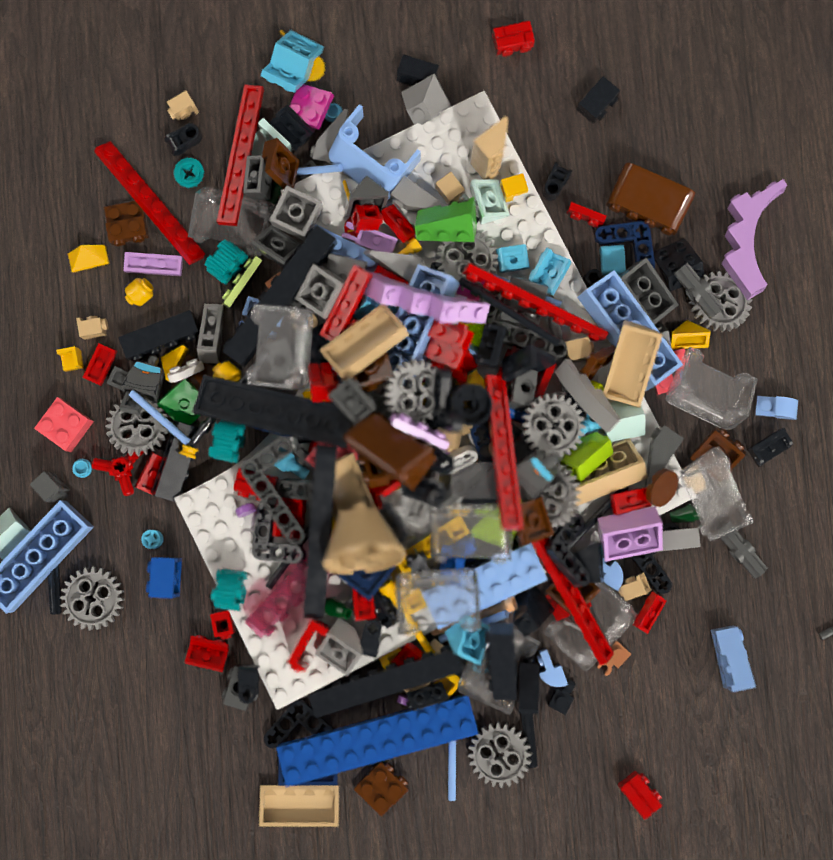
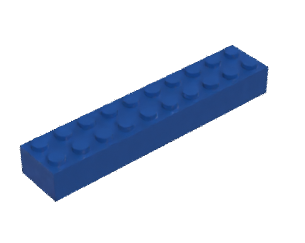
[277,693,478,787]

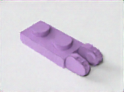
[341,221,398,253]

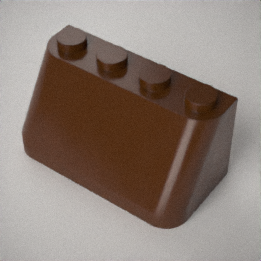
[606,163,696,235]
[342,412,437,491]

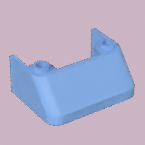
[329,104,421,200]

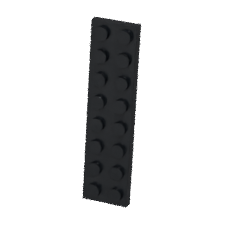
[193,375,353,449]

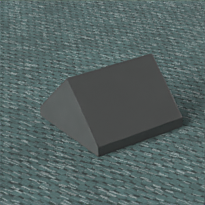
[345,176,389,216]
[251,225,300,267]

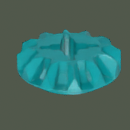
[174,158,204,188]

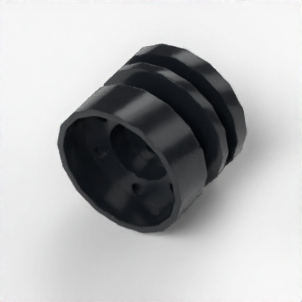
[449,383,493,426]

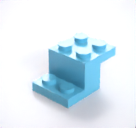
[261,30,324,93]

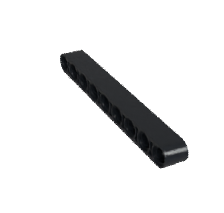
[303,444,337,619]

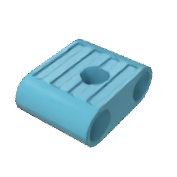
[496,244,530,273]
[600,245,626,276]

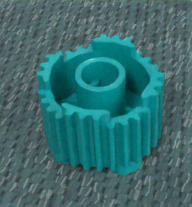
[204,239,248,285]
[209,420,246,463]
[211,568,248,611]

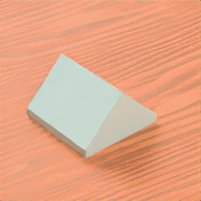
[470,179,510,224]
[604,401,646,442]
[0,508,31,560]

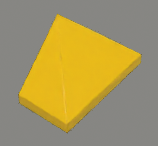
[68,245,110,273]
[671,320,711,350]
[160,345,189,382]

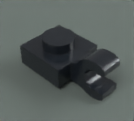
[548,678,576,715]

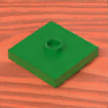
[157,378,200,425]

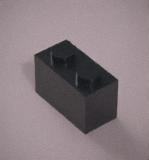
[577,76,620,124]

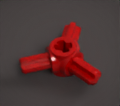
[92,451,144,496]

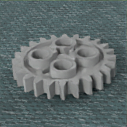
[435,232,498,291]
[689,271,752,332]
[383,359,437,423]
[521,393,586,458]
[105,399,169,457]
[524,463,581,527]
[60,567,125,631]
[468,722,532,788]

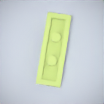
[222,256,262,308]

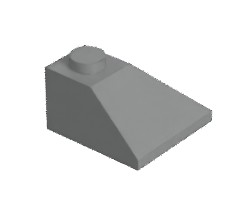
[401,74,452,125]
[315,618,363,676]

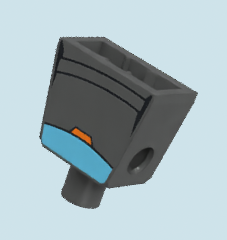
[121,356,164,403]
[516,450,560,499]

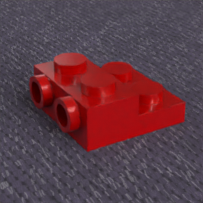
[423,319,475,370]

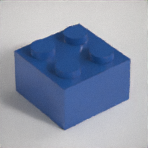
[146,557,182,598]

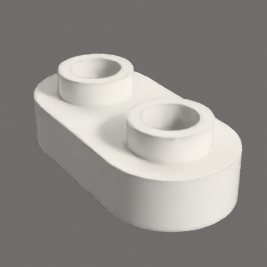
[167,359,205,383]
[442,445,478,474]

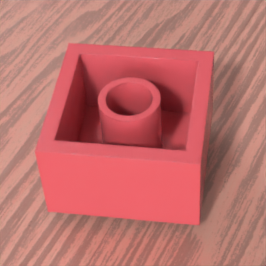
[34,397,94,452]

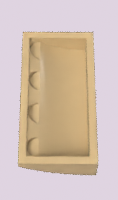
[320,304,409,381]
[603,320,663,407]
[332,453,376,522]
[259,785,339,827]

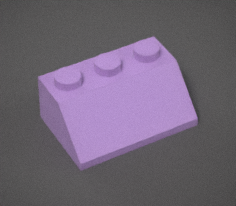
[597,506,663,562]

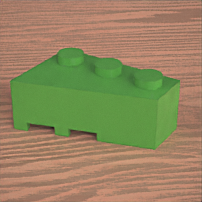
[415,197,477,242]

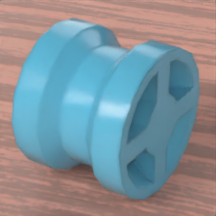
[141,530,164,549]

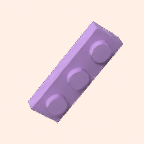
[123,252,183,276]
[390,412,450,450]

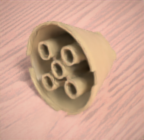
[323,504,406,575]

